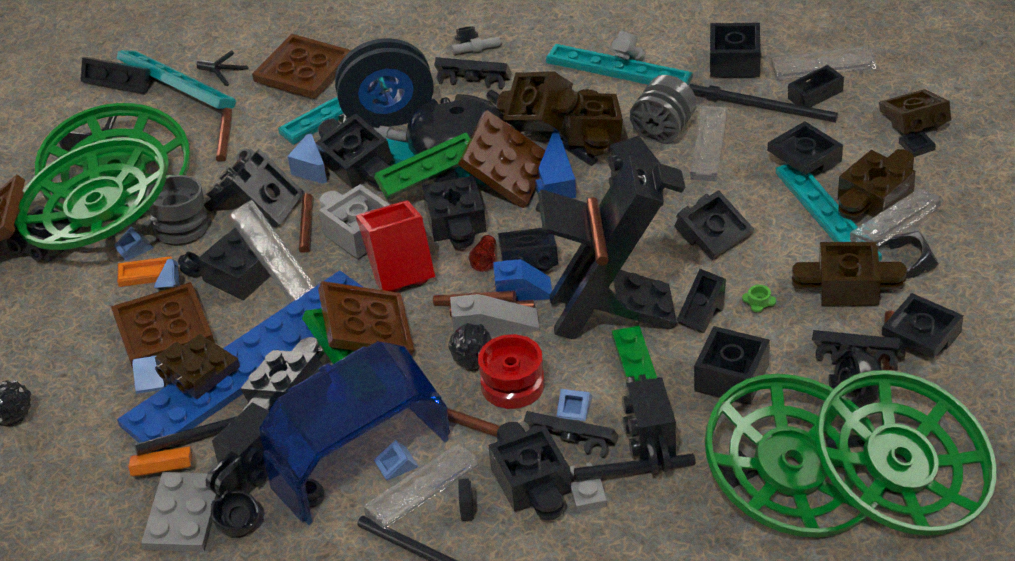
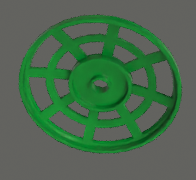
[35,103,191,221]
[15,138,167,250]
[815,370,996,536]
[704,374,885,537]

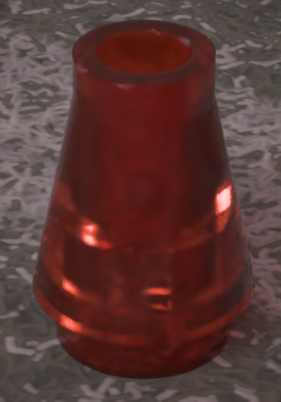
[468,235,496,272]

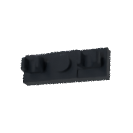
[80,57,152,93]
[434,57,512,89]
[812,330,906,369]
[524,411,619,458]

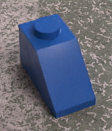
[493,259,552,301]

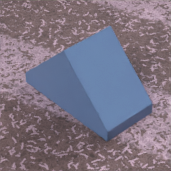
[288,134,327,184]

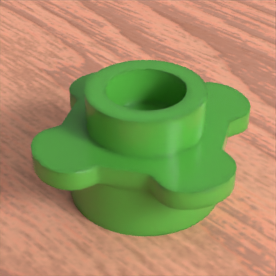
[742,285,776,312]

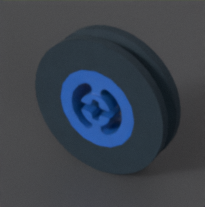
[335,38,434,128]

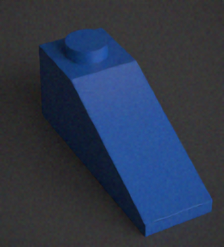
[535,132,576,198]

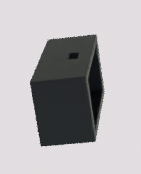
[788,65,844,107]

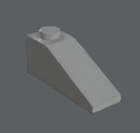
[450,294,539,336]

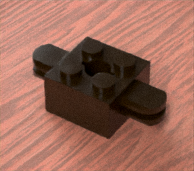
[496,71,584,132]
[563,89,623,155]
[837,149,916,222]
[791,242,907,306]

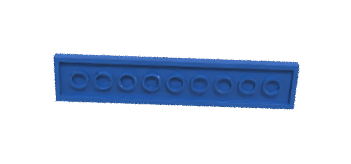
[117,270,363,453]

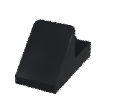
[677,269,726,332]

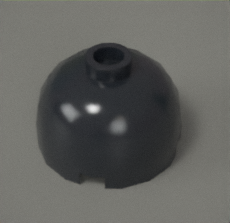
[829,350,882,408]

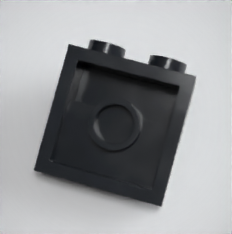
[767,121,843,175]
[674,190,754,260]
[7,205,82,261]
[498,228,559,271]
[882,293,964,358]

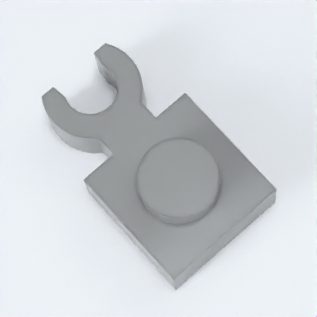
[570,462,607,512]

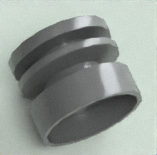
[630,75,696,144]
[146,175,208,244]

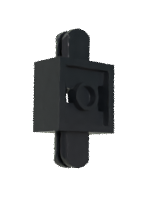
[315,114,393,189]
[422,169,487,248]
[240,337,330,418]
[622,374,676,474]
[206,402,299,496]
[488,422,571,520]

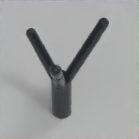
[196,51,249,86]

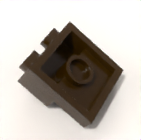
[879,89,952,135]
[155,333,240,399]

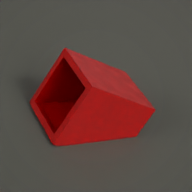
[356,200,436,292]

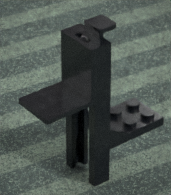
[538,155,686,339]

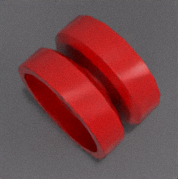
[478,334,545,409]

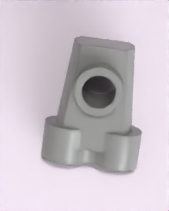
[612,31,646,61]

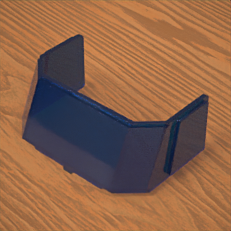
[259,341,450,525]

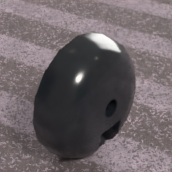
[407,94,506,155]

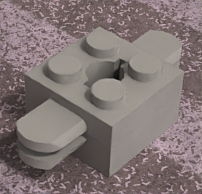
[319,184,390,259]

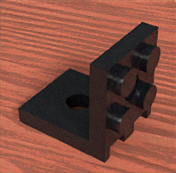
[204,149,305,228]

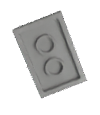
[141,472,219,552]

